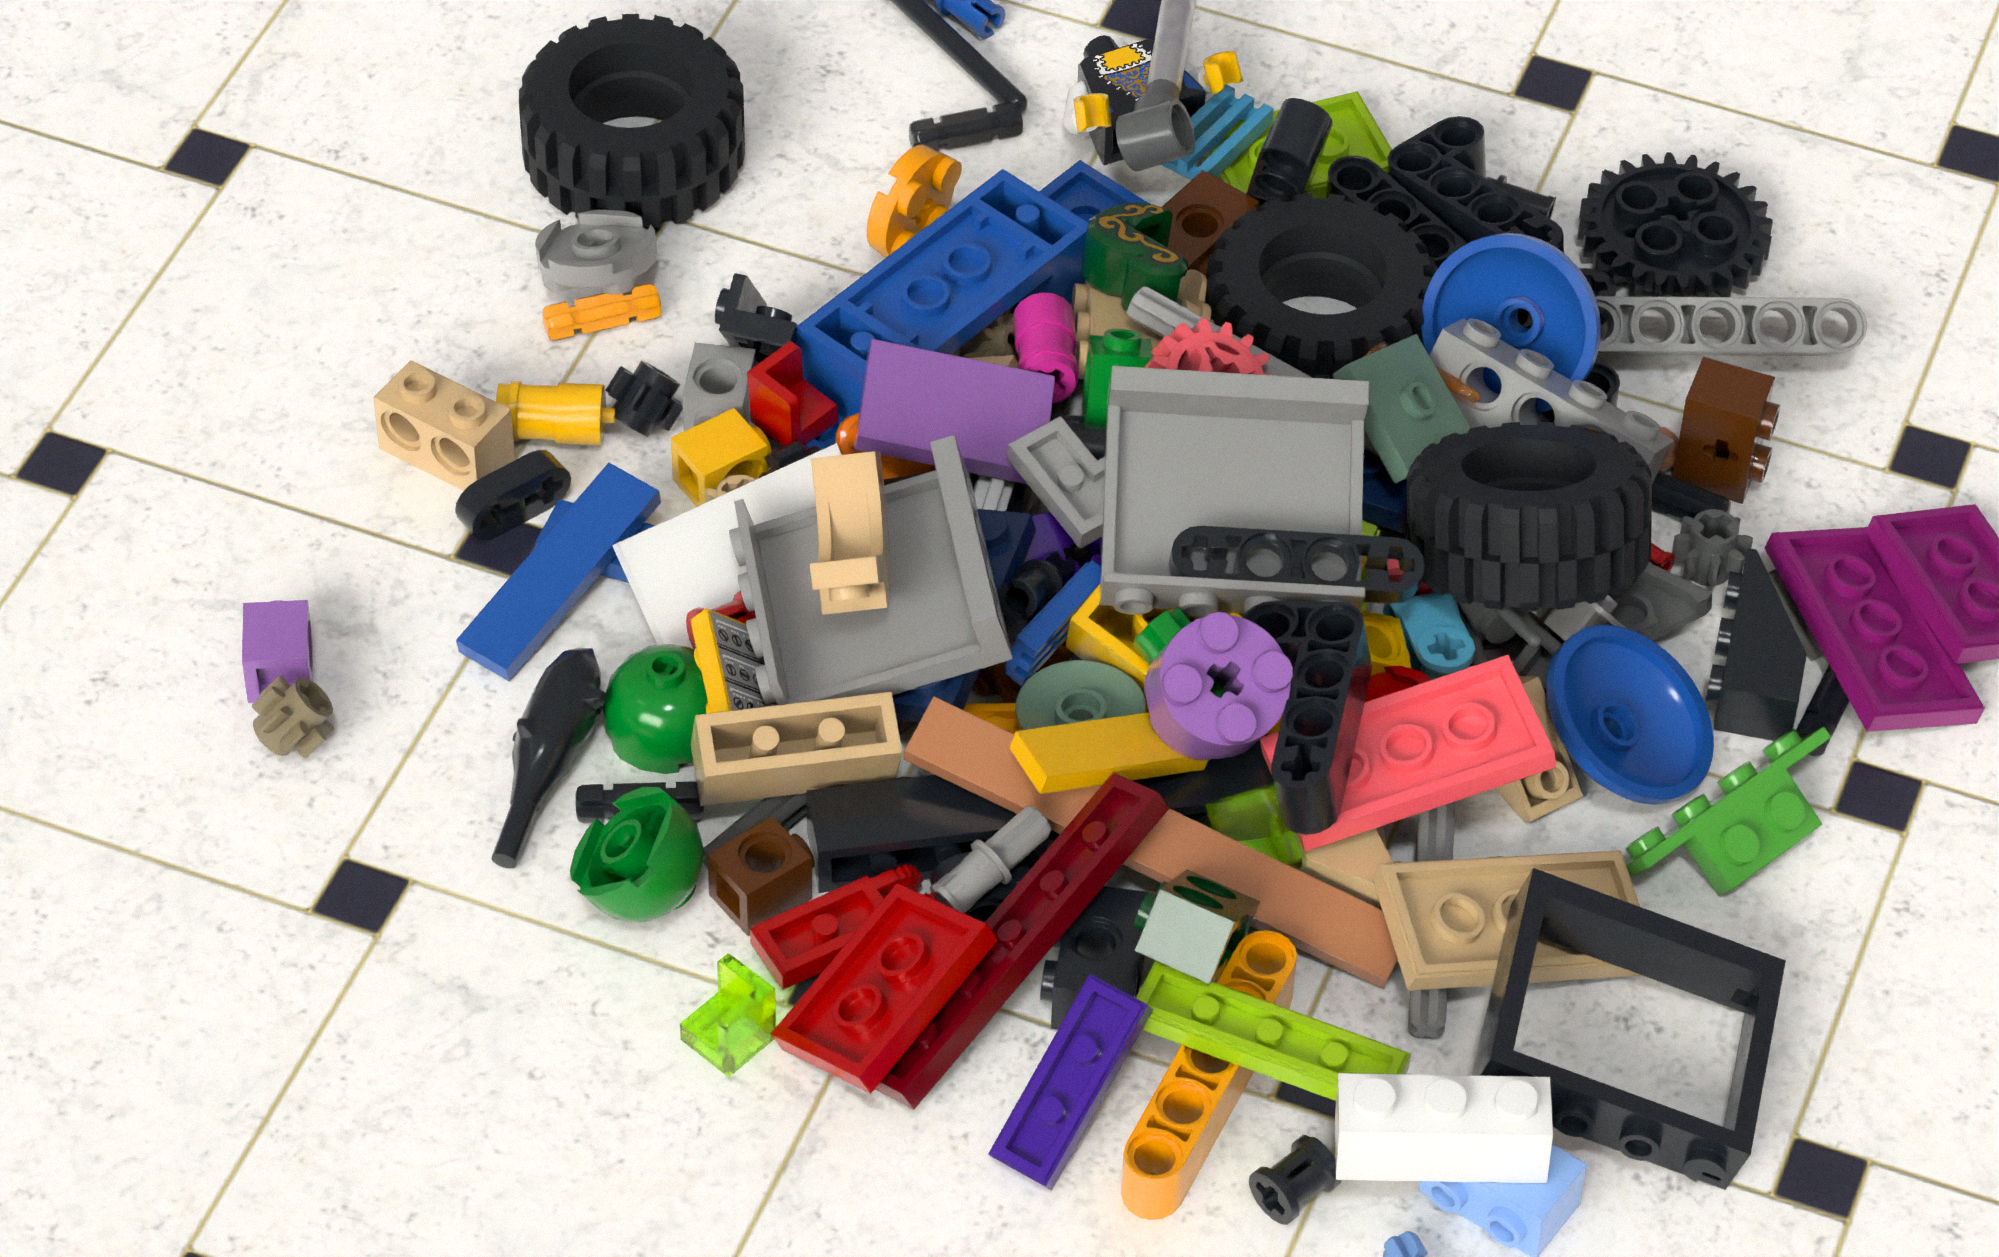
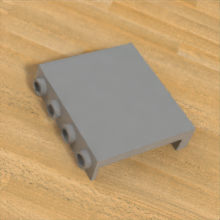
[1099,366,1369,618]
[729,435,1013,705]

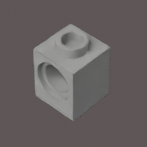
[682,342,756,431]

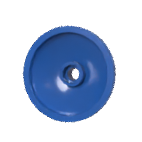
[1421,233,1601,414]
[1546,625,1714,805]

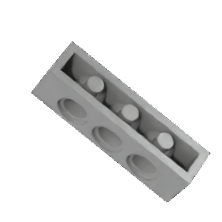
[1429,318,1674,484]

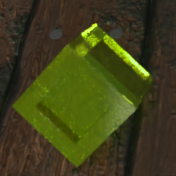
[1205,784,1302,865]
[680,953,776,1077]

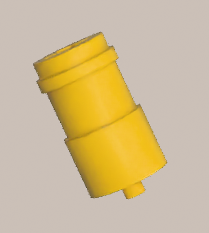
[496,381,616,445]

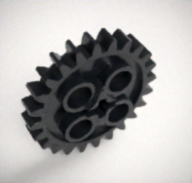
[1577,152,1773,297]

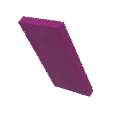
[1764,527,1985,732]

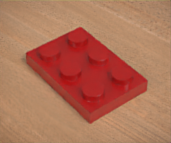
[771,883,998,1094]

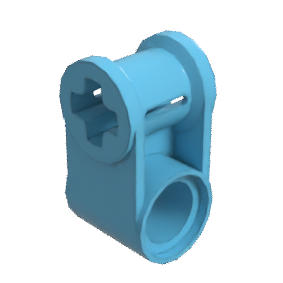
[1383,592,1475,680]

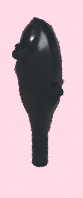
[491,648,608,868]

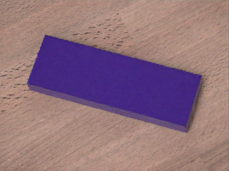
[988,974,1153,1191]

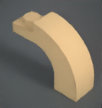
[810,451,891,615]

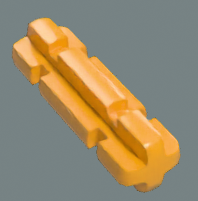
[542,283,661,341]

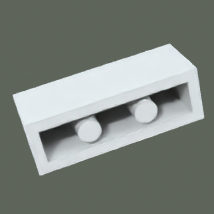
[1335,1073,1553,1183]

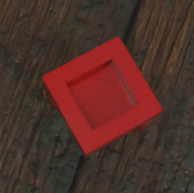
[747,341,838,447]

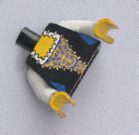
[1063,35,1244,166]

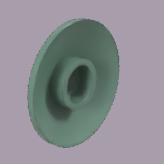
[1016,660,1146,730]

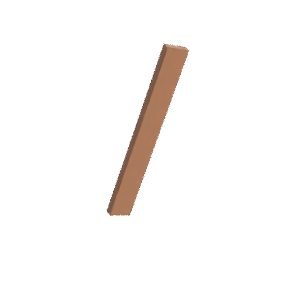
[903,696,1398,989]

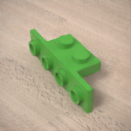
[1625,727,1831,896]

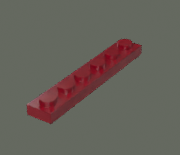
[875,772,1169,1110]

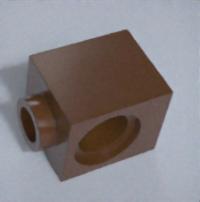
[707,816,815,937]

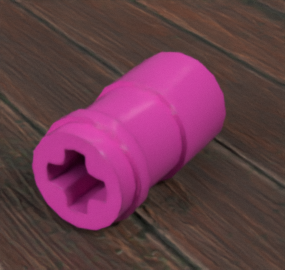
[1013,293,1079,403]

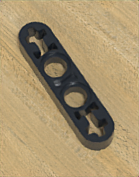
[1169,526,1425,604]

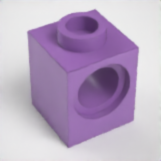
[242,600,313,703]

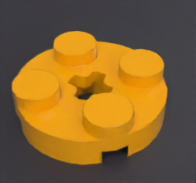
[867,144,962,258]

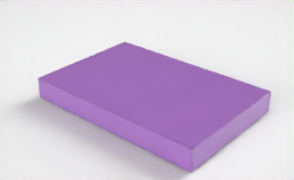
[854,339,1055,484]

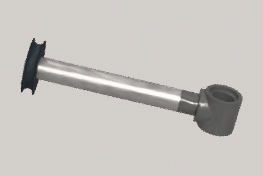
[1116,0,1196,172]

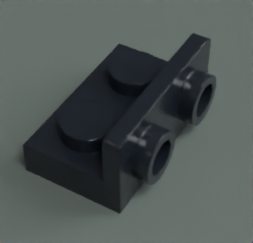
[715,273,798,364]

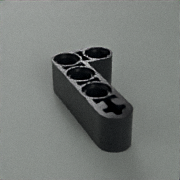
[1387,116,1564,253]
[1243,601,1372,835]

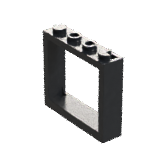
[1472,868,1786,1190]

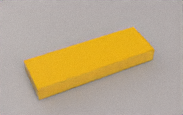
[1009,712,1208,794]

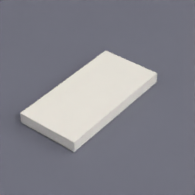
[612,443,842,649]

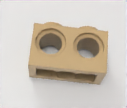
[373,360,515,491]

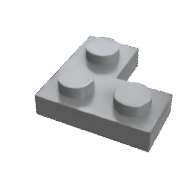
[1007,416,1105,549]

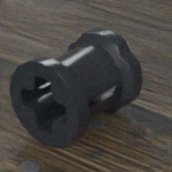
[1249,1135,1342,1225]

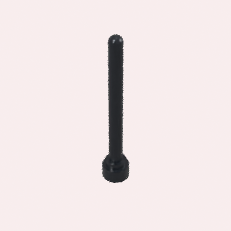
[890,0,1028,113]

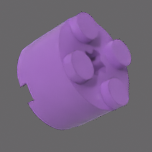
[1144,612,1293,760]

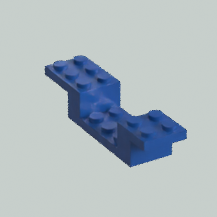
[755,160,1150,451]

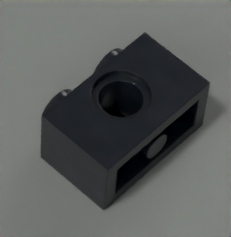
[1040,886,1148,1029]

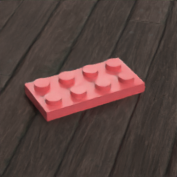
[1260,655,1556,852]

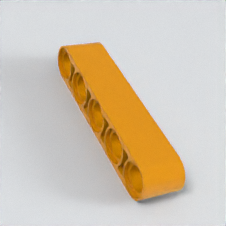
[1121,930,1297,1220]

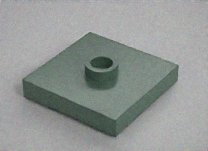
[1332,334,1471,484]

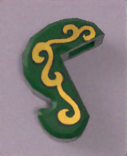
[1081,203,1188,312]

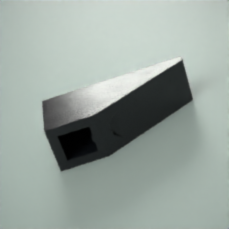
[1705,548,1807,741]

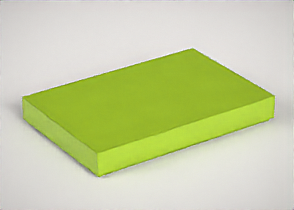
[1202,91,1392,199]

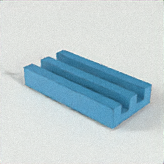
[1161,84,1274,180]

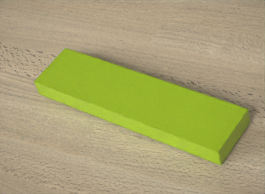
[1136,961,1411,1101]

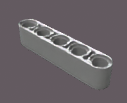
[1595,296,1867,356]

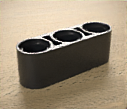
[1246,98,1333,211]

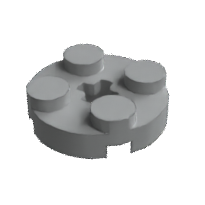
[535,210,658,294]

